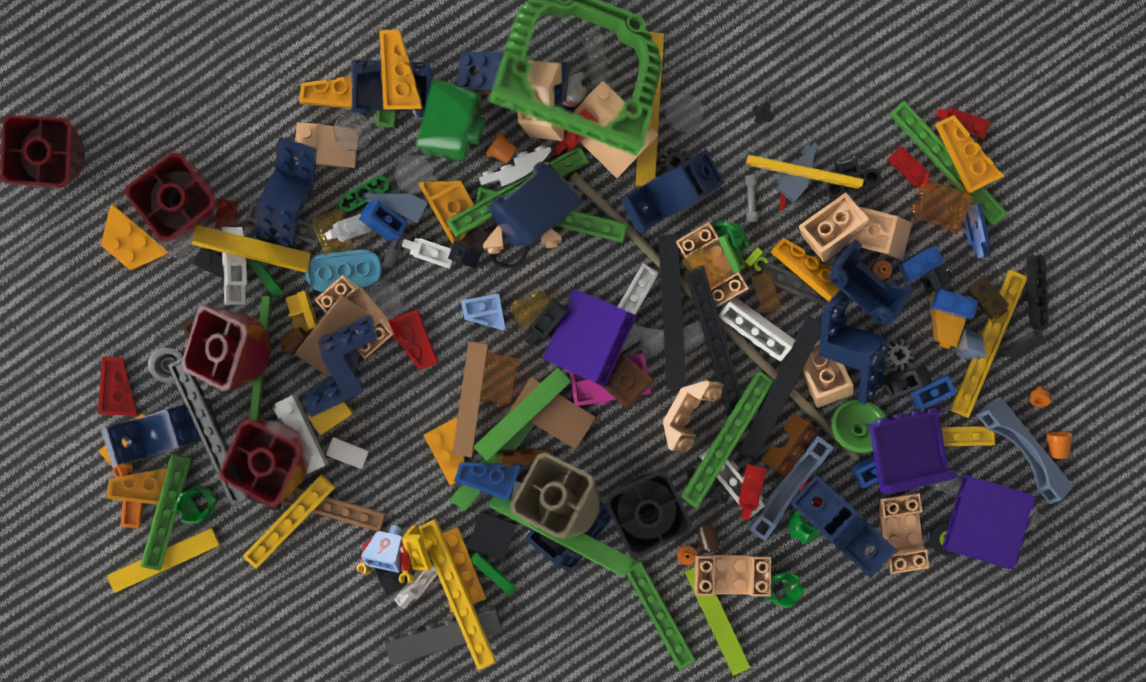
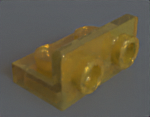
[311,209,352,256]
[682,247,725,288]
[510,290,549,329]

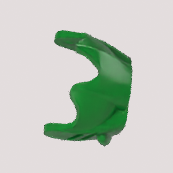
[712,220,749,251]
[174,486,217,524]
[788,504,821,545]
[765,573,805,608]

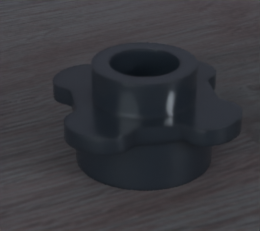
[752,103,773,124]

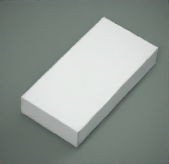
[326,437,369,469]

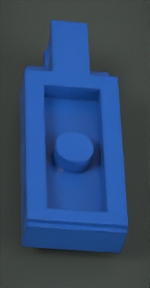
[961,203,990,258]

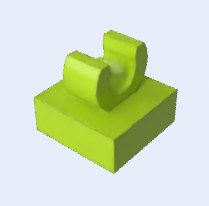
[745,247,768,272]

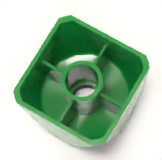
[417,79,485,161]

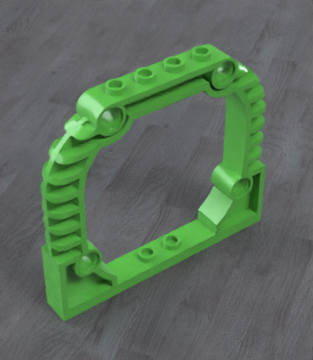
[489,0,662,156]

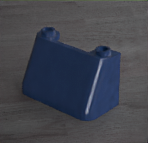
[351,60,432,118]
[488,161,582,246]
[829,239,914,324]
[525,499,612,571]

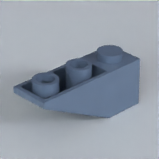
[775,142,817,203]
[364,194,427,224]
[952,328,986,359]

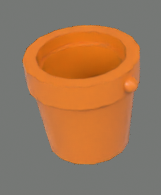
[486,133,517,164]
[1047,432,1073,459]

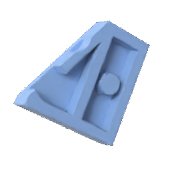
[461,294,506,330]

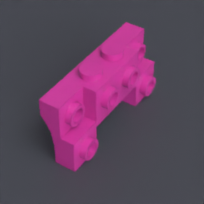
[569,352,651,406]

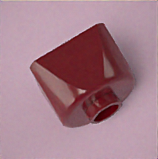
[0,114,85,188]
[125,152,215,242]
[182,306,270,391]
[219,419,310,507]

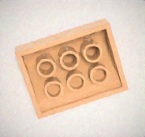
[572,81,658,178]

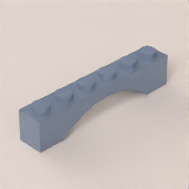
[976,397,1073,504]
[747,436,834,541]

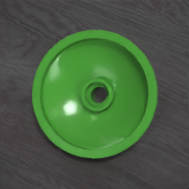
[831,400,888,453]

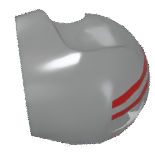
[560,72,587,107]

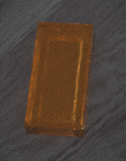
[751,271,782,313]

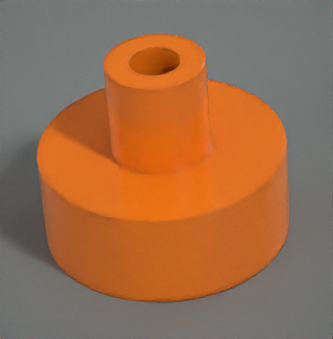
[872,260,892,280]
[1030,387,1050,407]
[113,464,133,477]
[677,545,697,565]

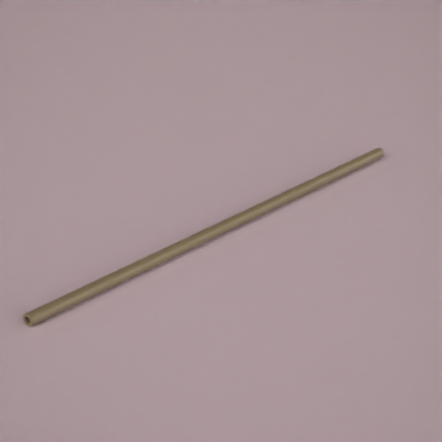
[569,172,861,461]

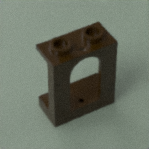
[968,276,1010,323]

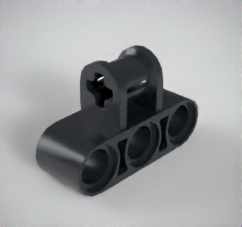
[824,154,881,199]

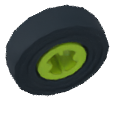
[929,522,957,556]

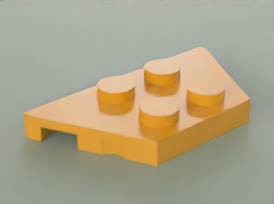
[418,181,474,245]
[101,205,170,270]

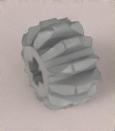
[884,339,914,371]

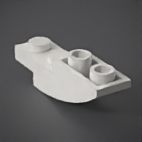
[479,145,551,188]
[222,227,247,305]

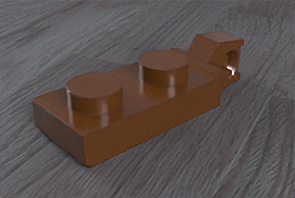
[497,448,552,467]

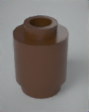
[280,327,309,355]
[697,523,721,553]

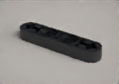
[1026,255,1049,330]

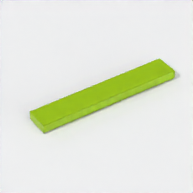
[684,566,750,676]

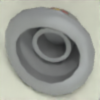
[148,348,183,383]

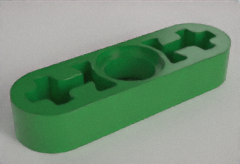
[338,176,390,213]
[246,258,285,299]
[470,552,517,596]

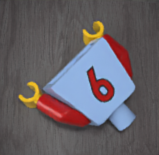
[356,525,413,583]

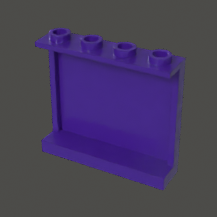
[543,289,637,387]
[868,407,957,494]
[942,474,1035,570]

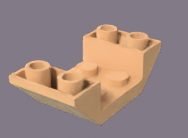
[518,60,564,141]
[846,207,912,260]
[676,222,749,307]
[483,225,561,254]
[315,275,393,359]
[663,381,724,451]
[879,493,929,574]
[695,555,771,596]

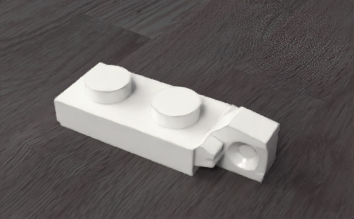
[325,214,373,242]
[402,238,453,269]
[395,562,438,609]

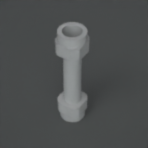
[745,175,758,222]

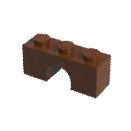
[761,413,819,478]

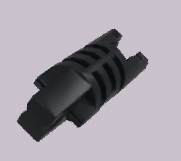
[686,468,731,504]

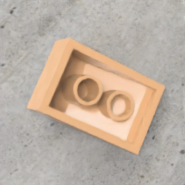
[294,122,358,168]
[799,193,869,263]
[802,341,853,408]

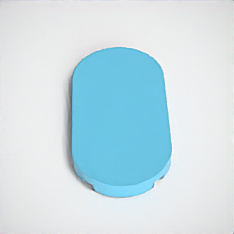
[305,249,382,292]

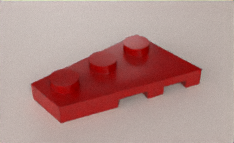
[388,309,439,370]
[98,356,138,417]

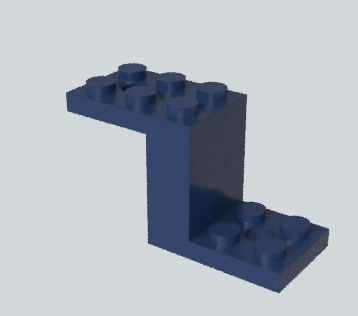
[457,51,570,102]
[256,136,317,249]
[621,149,725,234]
[819,290,888,404]
[305,315,378,417]
[101,398,216,467]
[790,475,898,578]

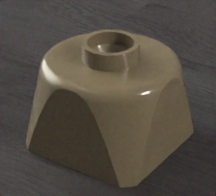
[511,453,600,539]

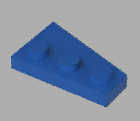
[454,462,521,501]

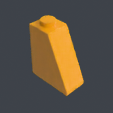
[929,292,966,350]

